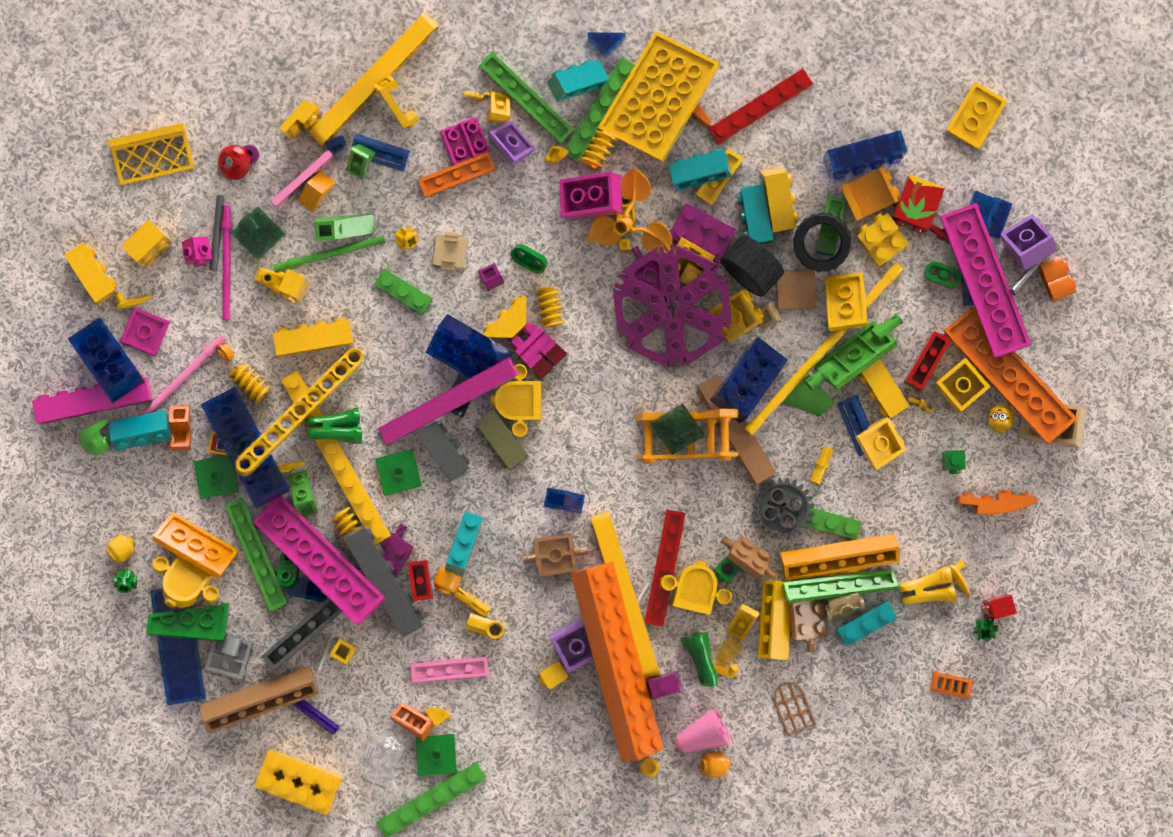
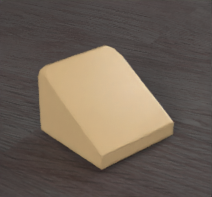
[760,303,782,330]

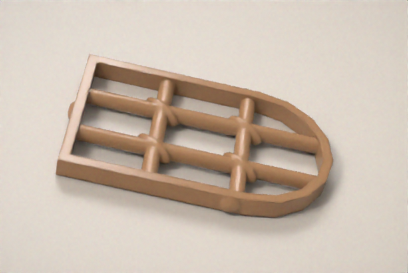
[774,682,816,735]

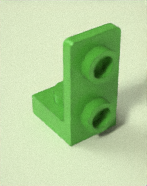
[288,470,318,517]

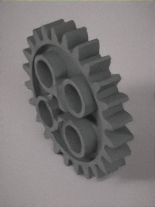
[752,478,815,540]

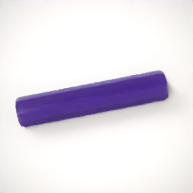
[292,700,339,735]

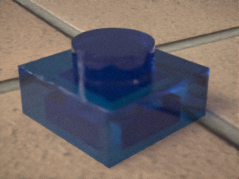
[325,135,347,153]

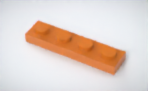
[418,152,496,198]

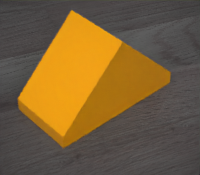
[298,171,336,212]

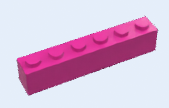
[32,375,153,425]

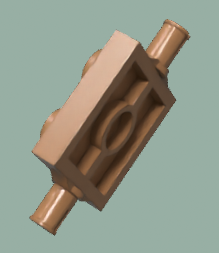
[522,533,588,577]
[720,535,778,581]
[789,599,828,652]

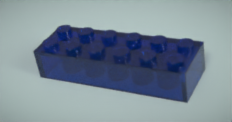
[200,387,290,509]

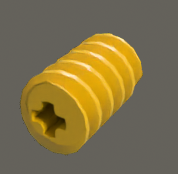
[580,131,619,173]
[536,286,565,328]
[228,364,271,405]
[331,506,360,550]

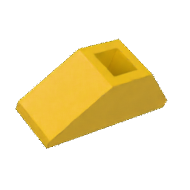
[482,295,527,340]

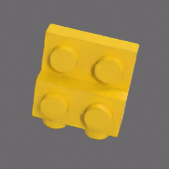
[279,100,322,141]
[856,213,909,267]
[709,290,764,343]
[855,417,906,470]

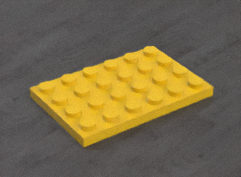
[598,31,721,163]

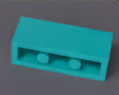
[547,60,609,102]
[669,149,732,191]
[737,184,773,244]
[109,410,172,451]
[445,511,483,577]
[835,601,897,647]

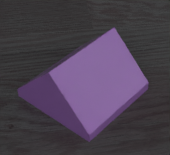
[488,121,536,167]

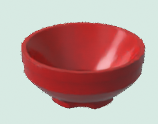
[217,145,251,180]

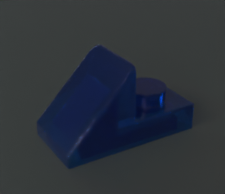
[287,577,327,602]

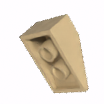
[1019,405,1086,448]

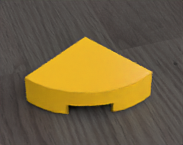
[544,145,569,164]
[425,707,451,727]

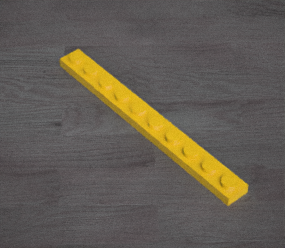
[281,370,391,545]

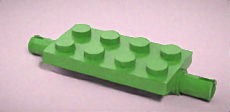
[805,314,903,390]

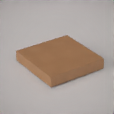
[776,270,816,310]

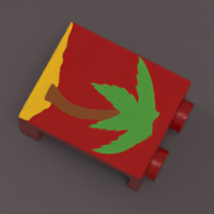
[891,174,945,234]

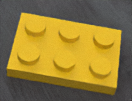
[945,82,1007,150]
[825,272,868,331]

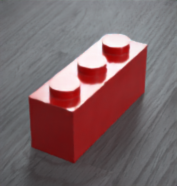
[903,331,951,392]

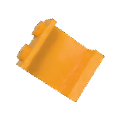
[841,166,900,221]

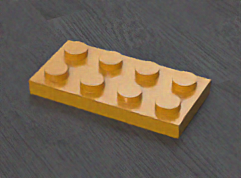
[152,512,239,579]

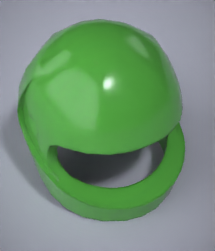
[79,418,111,455]

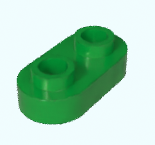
[511,244,548,274]
[924,262,962,288]
[277,552,299,589]

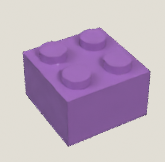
[1000,214,1057,271]
[548,617,594,673]

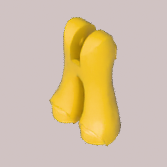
[898,566,957,605]

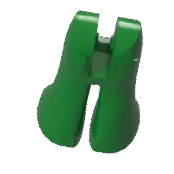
[306,408,362,444]
[680,632,718,687]

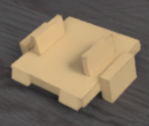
[432,232,469,272]
[825,592,866,622]

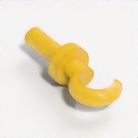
[463,91,490,104]
[907,396,935,412]

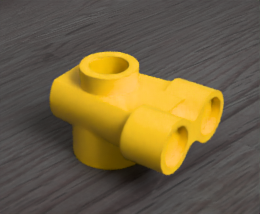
[254,267,285,295]

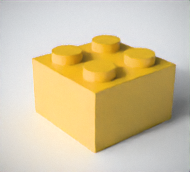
[121,219,171,267]
[933,358,990,414]

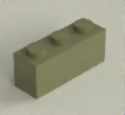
[475,410,529,470]

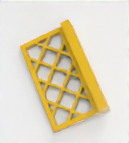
[108,123,195,185]

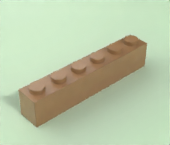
[696,374,777,485]
[200,665,319,734]

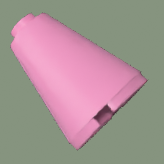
[675,708,731,753]

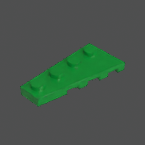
[146,603,230,642]

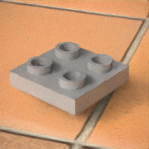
[205,634,254,680]

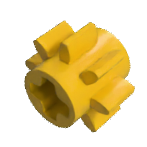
[394,226,418,251]

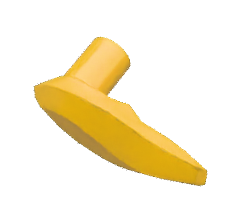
[115,293,152,309]
[271,461,306,483]
[950,560,971,596]
[713,663,739,678]

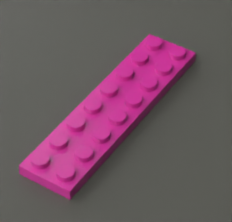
[940,203,1032,359]
[252,494,386,626]

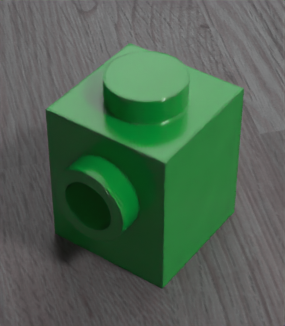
[942,450,966,474]

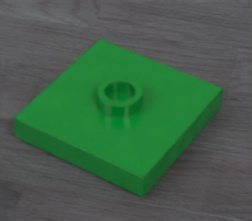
[375,449,422,496]
[194,455,239,499]
[416,734,457,776]

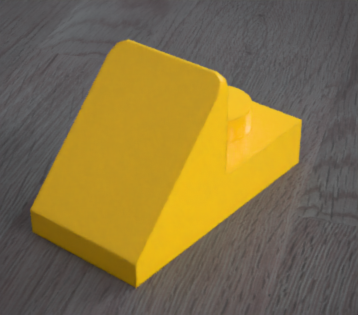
[486,91,510,122]
[726,604,759,641]

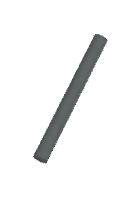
[210,195,224,271]

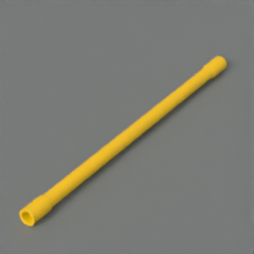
[744,263,904,436]

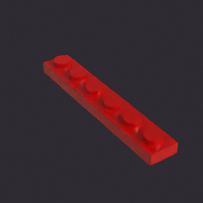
[708,68,813,145]
[644,509,686,627]

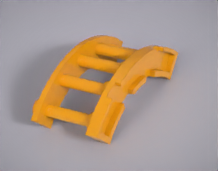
[635,409,738,464]

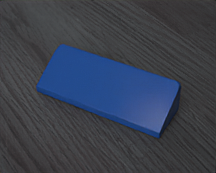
[351,134,411,172]
[837,395,870,456]

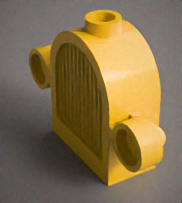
[491,364,541,438]
[153,556,219,608]
[660,560,732,615]

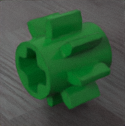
[113,569,138,593]
[974,617,998,642]

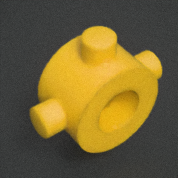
[618,238,632,253]

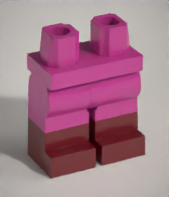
[510,322,567,380]

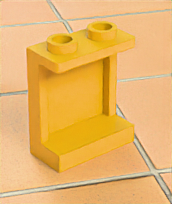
[373,75,419,129]

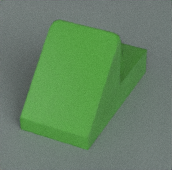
[346,144,375,179]

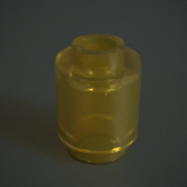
[715,636,743,666]

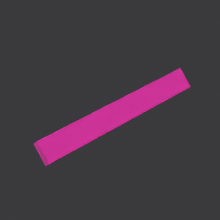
[378,358,518,445]

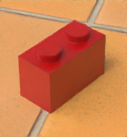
[408,560,434,601]
[981,594,1017,620]

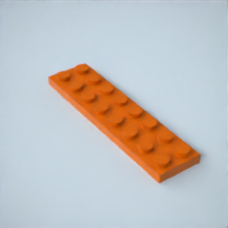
[944,306,1077,445]

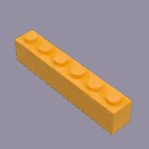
[780,534,900,581]

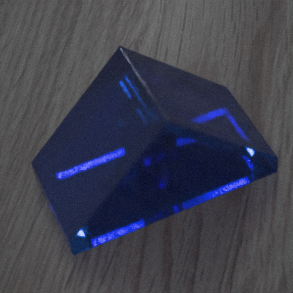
[587,32,626,58]
[544,488,585,514]

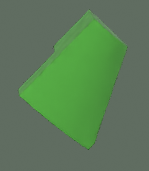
[782,375,835,416]

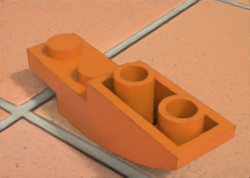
[956,490,1037,515]

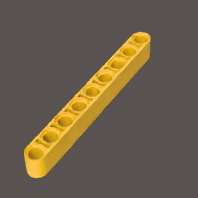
[309,13,439,147]
[236,348,363,476]
[590,511,660,680]

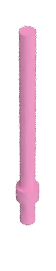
[140,335,226,415]

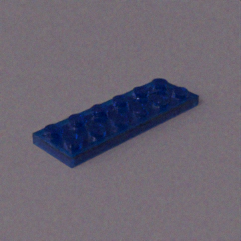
[150,589,206,706]

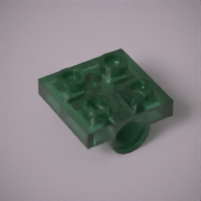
[231,207,286,261]
[650,403,704,455]

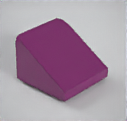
[478,263,504,291]

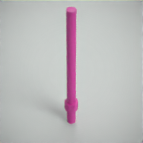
[221,205,233,320]

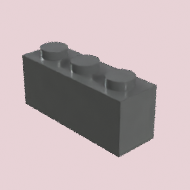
[417,421,470,482]

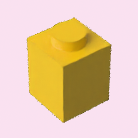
[330,638,358,665]
[538,660,569,690]

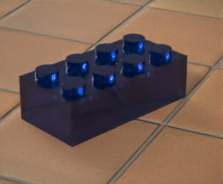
[823,130,907,181]
[425,314,514,391]
[67,318,145,403]
[710,337,788,424]

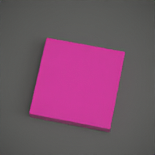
[120,307,170,357]

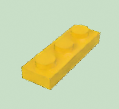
[696,148,744,206]

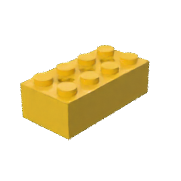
[254,748,343,815]

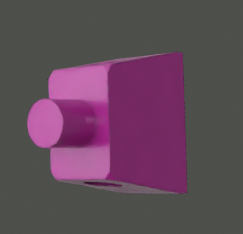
[645,671,683,699]

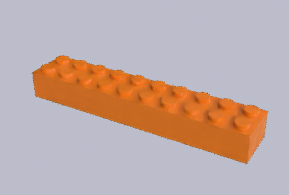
[571,561,664,762]

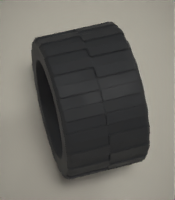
[793,212,851,272]
[721,235,784,297]

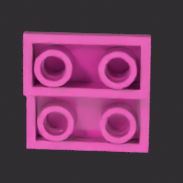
[439,117,491,166]

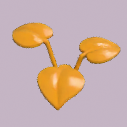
[587,168,672,253]

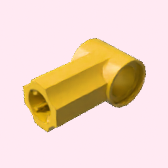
[466,613,505,639]

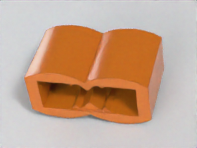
[1037,257,1076,302]

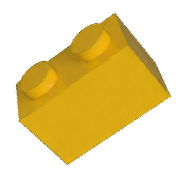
[278,269,309,304]

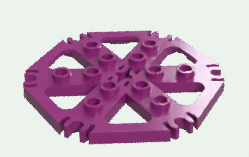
[613,244,732,367]

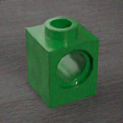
[713,555,742,583]

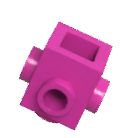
[182,237,212,267]

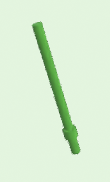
[273,235,386,272]

